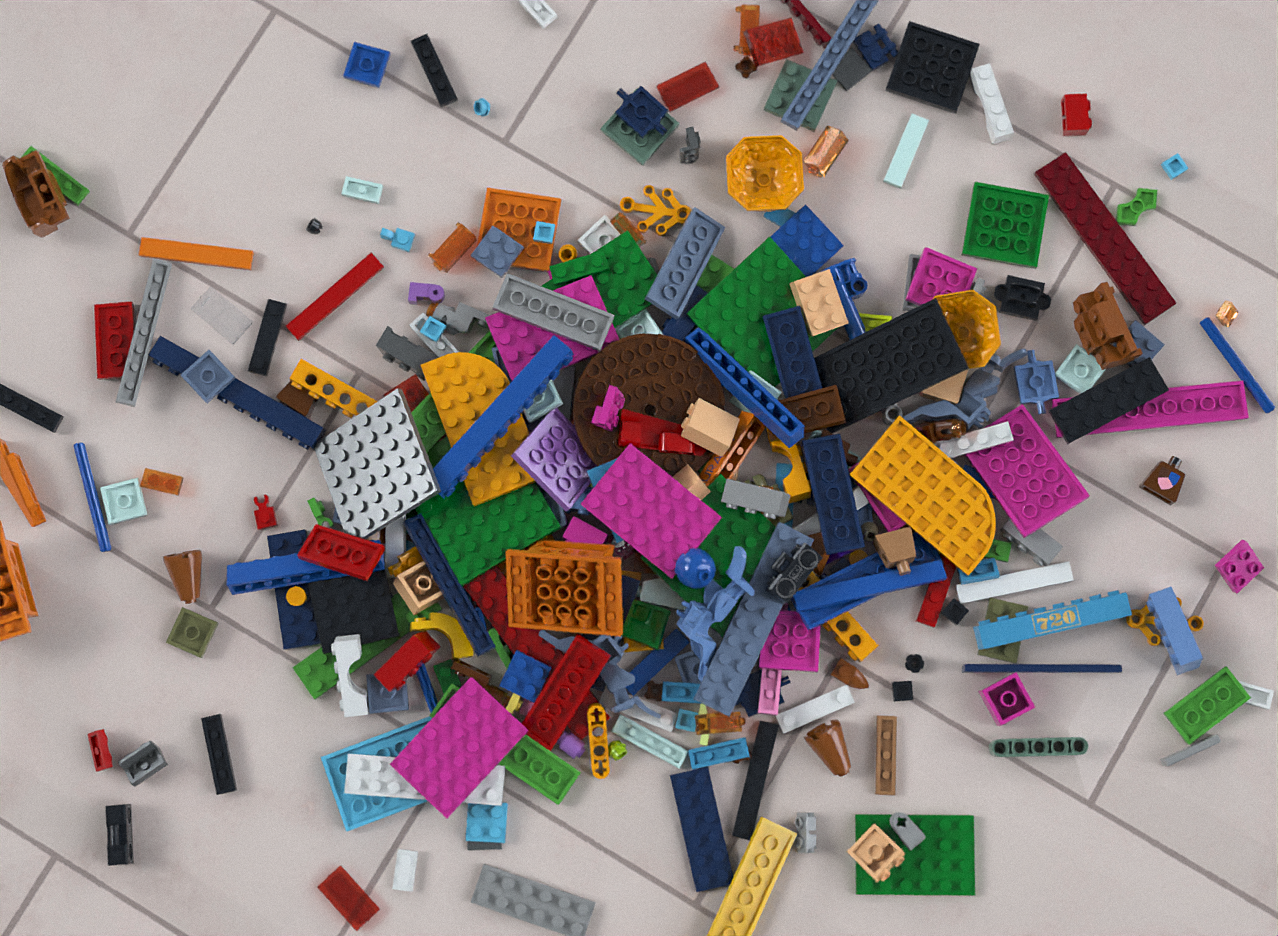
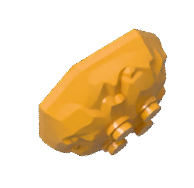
[726,135,804,212]
[933,290,1001,369]

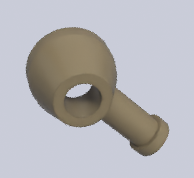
[861,522,879,542]

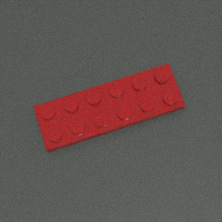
[522,634,611,751]

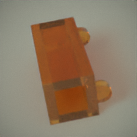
[733,4,760,56]
[803,125,849,178]
[428,222,477,273]
[695,712,746,735]

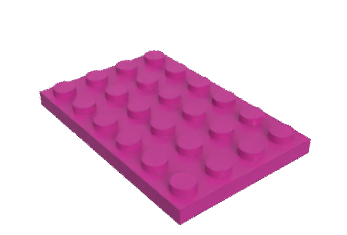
[485,276,619,381]
[965,404,1090,538]
[581,443,722,579]
[390,677,529,819]

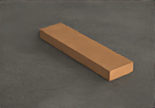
[875,715,897,795]

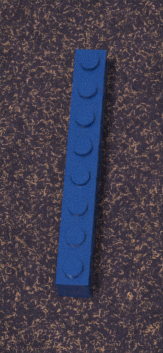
[685,327,804,448]
[227,540,385,595]

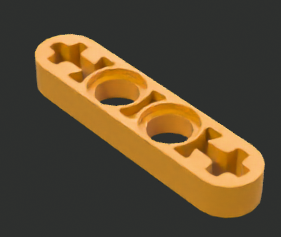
[587,703,610,779]

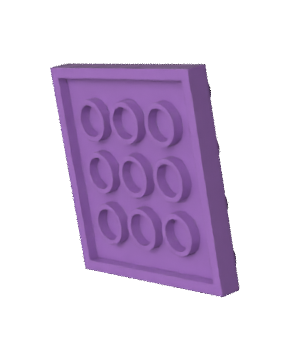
[511,408,597,511]

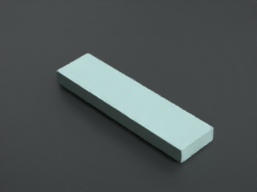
[883,114,929,189]
[611,714,688,769]

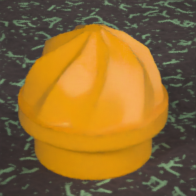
[559,244,577,262]

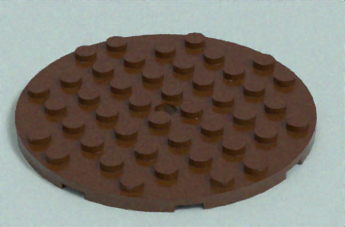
[573,333,725,477]

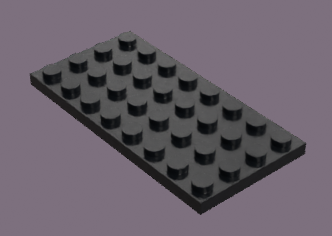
[814,298,969,434]

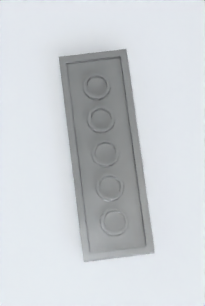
[492,273,615,351]
[471,864,596,936]

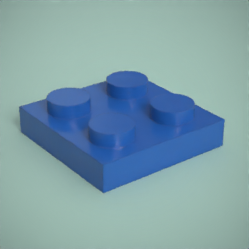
[343,42,390,88]
[499,650,552,703]

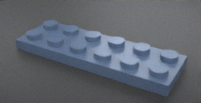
[645,207,726,319]

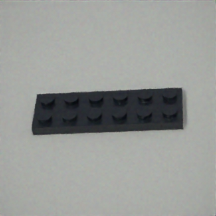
[1048,357,1169,445]

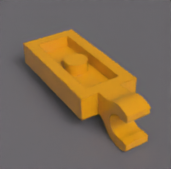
[387,546,424,577]

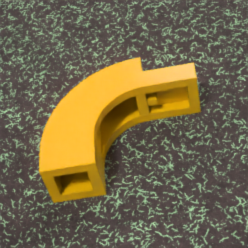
[410,612,474,659]

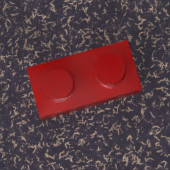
[88,729,113,772]

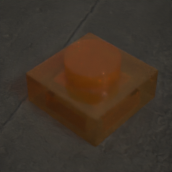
[1215,300,1239,327]

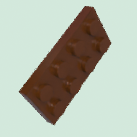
[767,385,846,442]

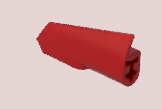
[618,409,707,456]

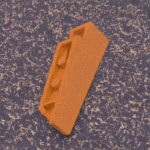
[0,439,46,527]

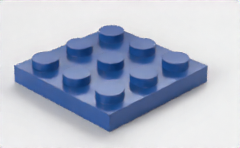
[770,204,844,277]

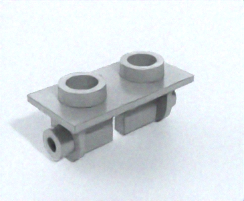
[795,812,816,853]

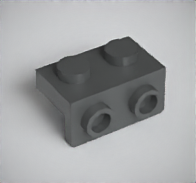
[679,126,701,164]
[118,740,168,787]

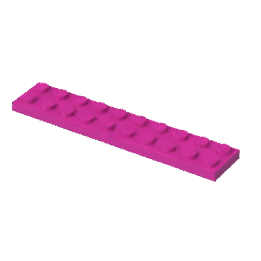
[1052,381,1249,438]

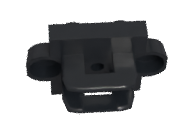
[994,275,1051,321]

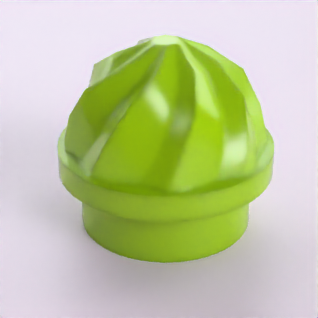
[608,740,628,761]

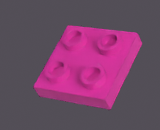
[591,385,625,432]
[1215,539,1264,594]

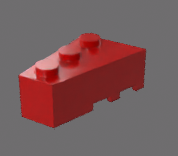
[374,631,441,692]

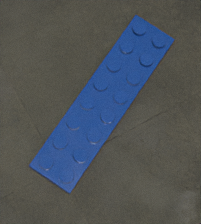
[791,533,943,631]

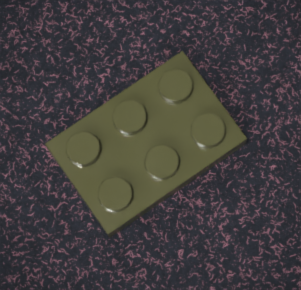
[977,598,1028,664]

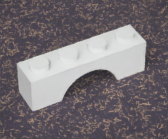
[969,63,1014,145]
[331,634,369,717]

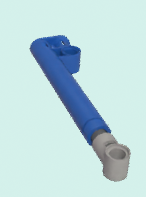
[821,258,902,426]

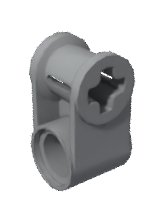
[889,812,926,851]

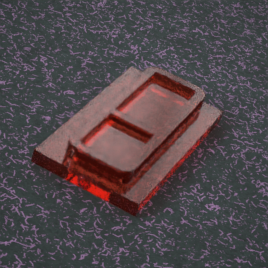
[656,61,719,112]
[317,865,380,931]

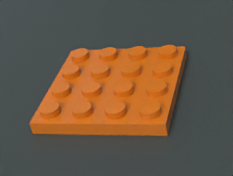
[475,187,562,272]

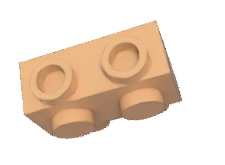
[847,823,905,882]

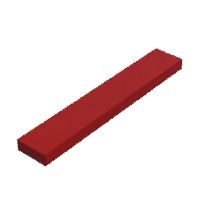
[286,252,384,341]

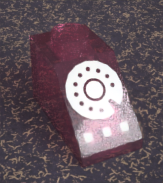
[608,534,637,562]

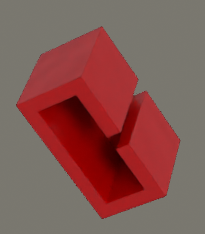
[1061,93,1092,136]

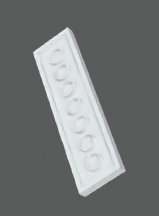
[344,754,505,806]

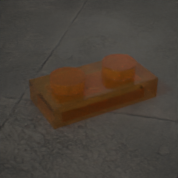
[140,468,184,496]

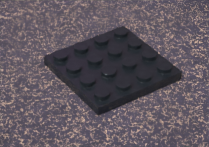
[885,21,980,114]
[308,570,400,654]

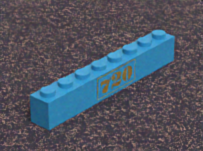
[973,590,1132,650]

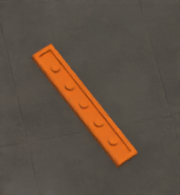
[139,237,254,270]

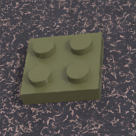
[166,607,219,658]

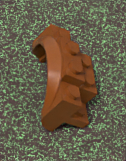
[2,150,70,238]
[1073,282,1143,370]

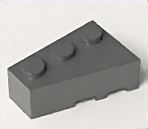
[376,326,439,381]

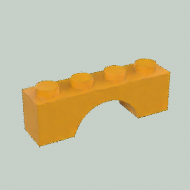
[767,430,812,504]

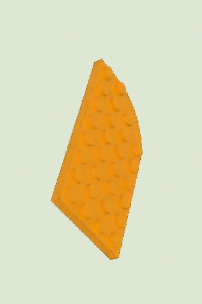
[421,352,536,507]
[849,415,996,576]

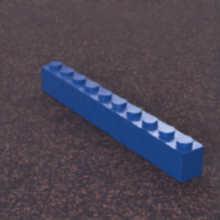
[433,335,574,499]

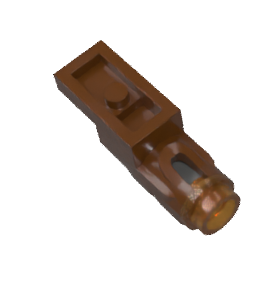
[913,419,966,444]
[451,659,511,709]

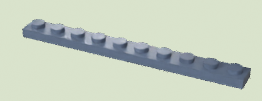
[781,0,879,131]

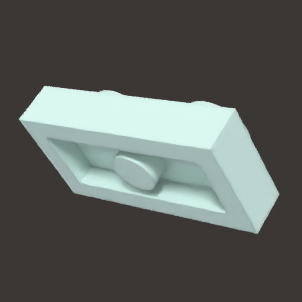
[341,176,383,204]

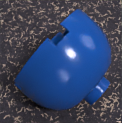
[675,548,716,589]

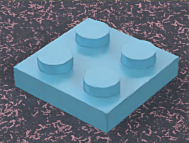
[465,803,508,843]

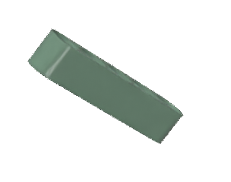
[989,737,1088,757]

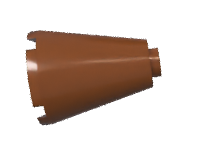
[163,550,202,604]
[804,719,851,777]

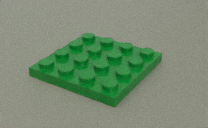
[961,182,1049,269]

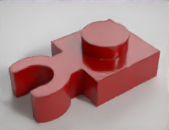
[254,494,278,530]

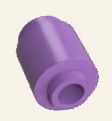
[556,731,586,759]

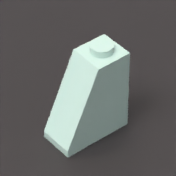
[636,578,686,611]

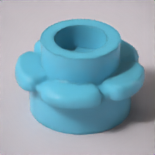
[474,98,490,117]

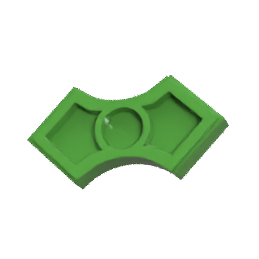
[1116,188,1157,226]

